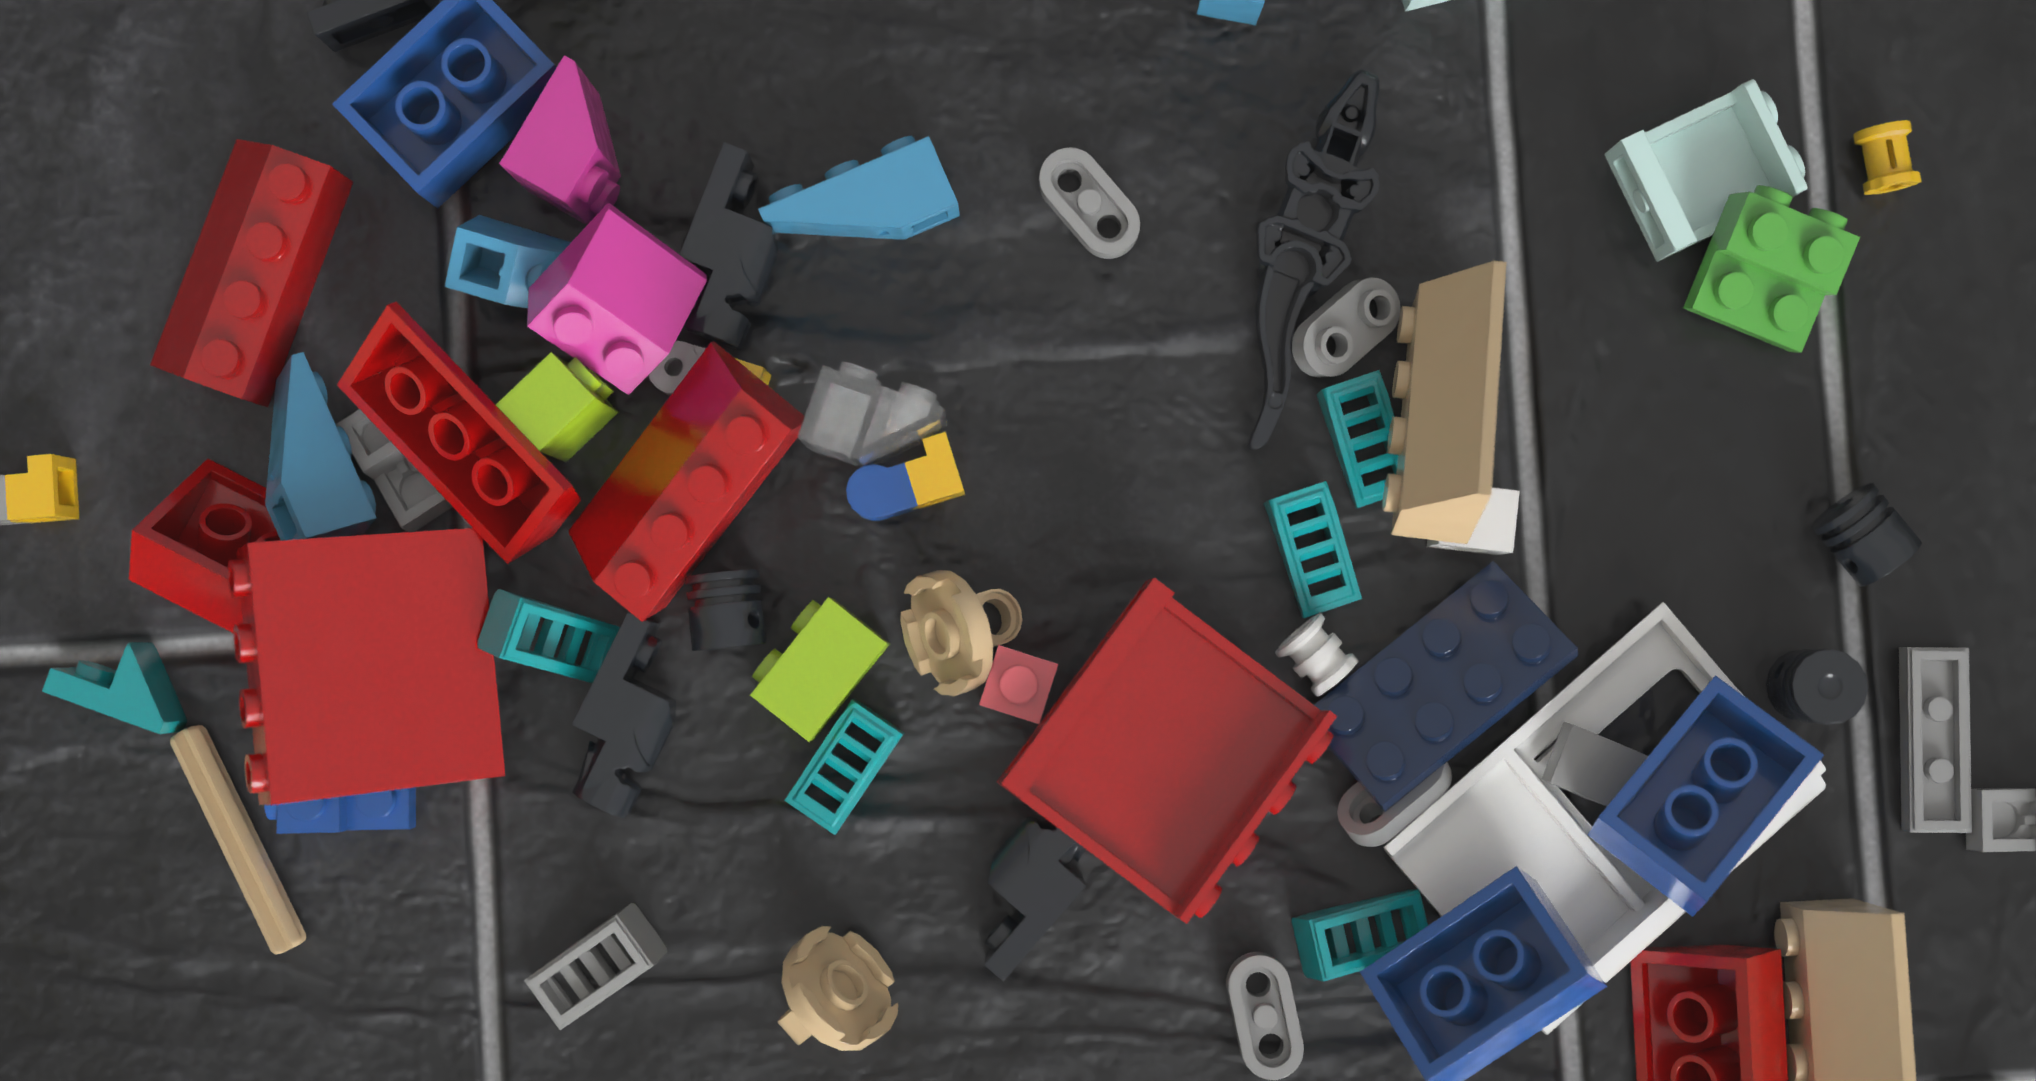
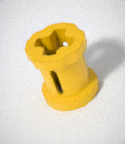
[1853,120,1922,195]

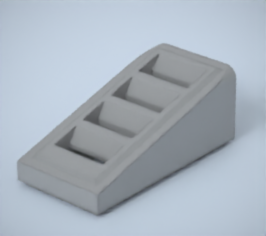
[524,903,668,1030]

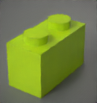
[496,352,619,462]
[750,597,890,742]

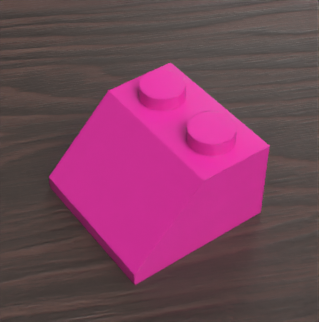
[500,55,621,225]
[527,203,707,395]

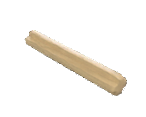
[170,725,306,955]

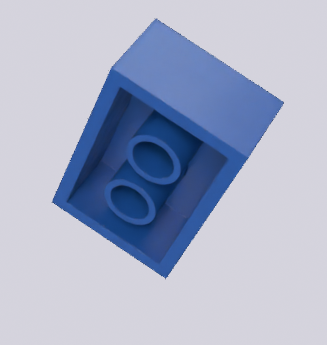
[332,0,557,209]
[1588,675,1824,917]
[1360,866,1607,1081]

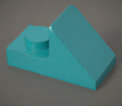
[42,642,188,734]

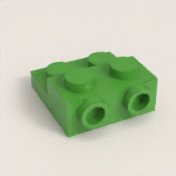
[1683,185,1860,353]

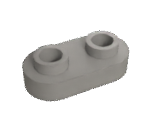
[1039,147,1140,259]
[1292,278,1400,378]
[1337,762,1452,847]
[1226,952,1304,1080]

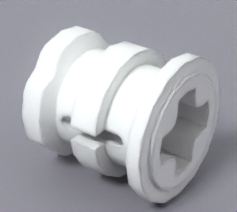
[1275,613,1359,696]

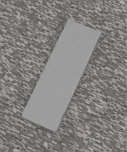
[1899,647,1972,833]

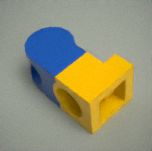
[846,432,965,521]

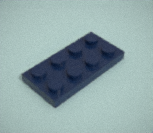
[1315,561,1578,812]

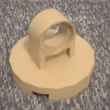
[900,570,1023,696]
[777,926,898,1051]

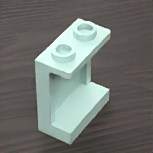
[1604,79,1807,262]

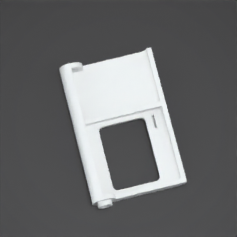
[1383,602,1826,1035]

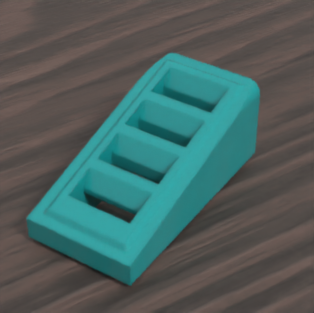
[1316,370,1398,509]
[1264,481,1362,618]
[477,589,620,683]
[784,698,905,835]
[1292,889,1428,982]

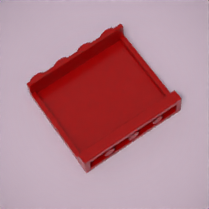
[227,528,505,805]
[996,577,1337,924]

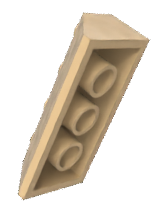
[1383,261,1507,544]
[1774,898,1916,1081]

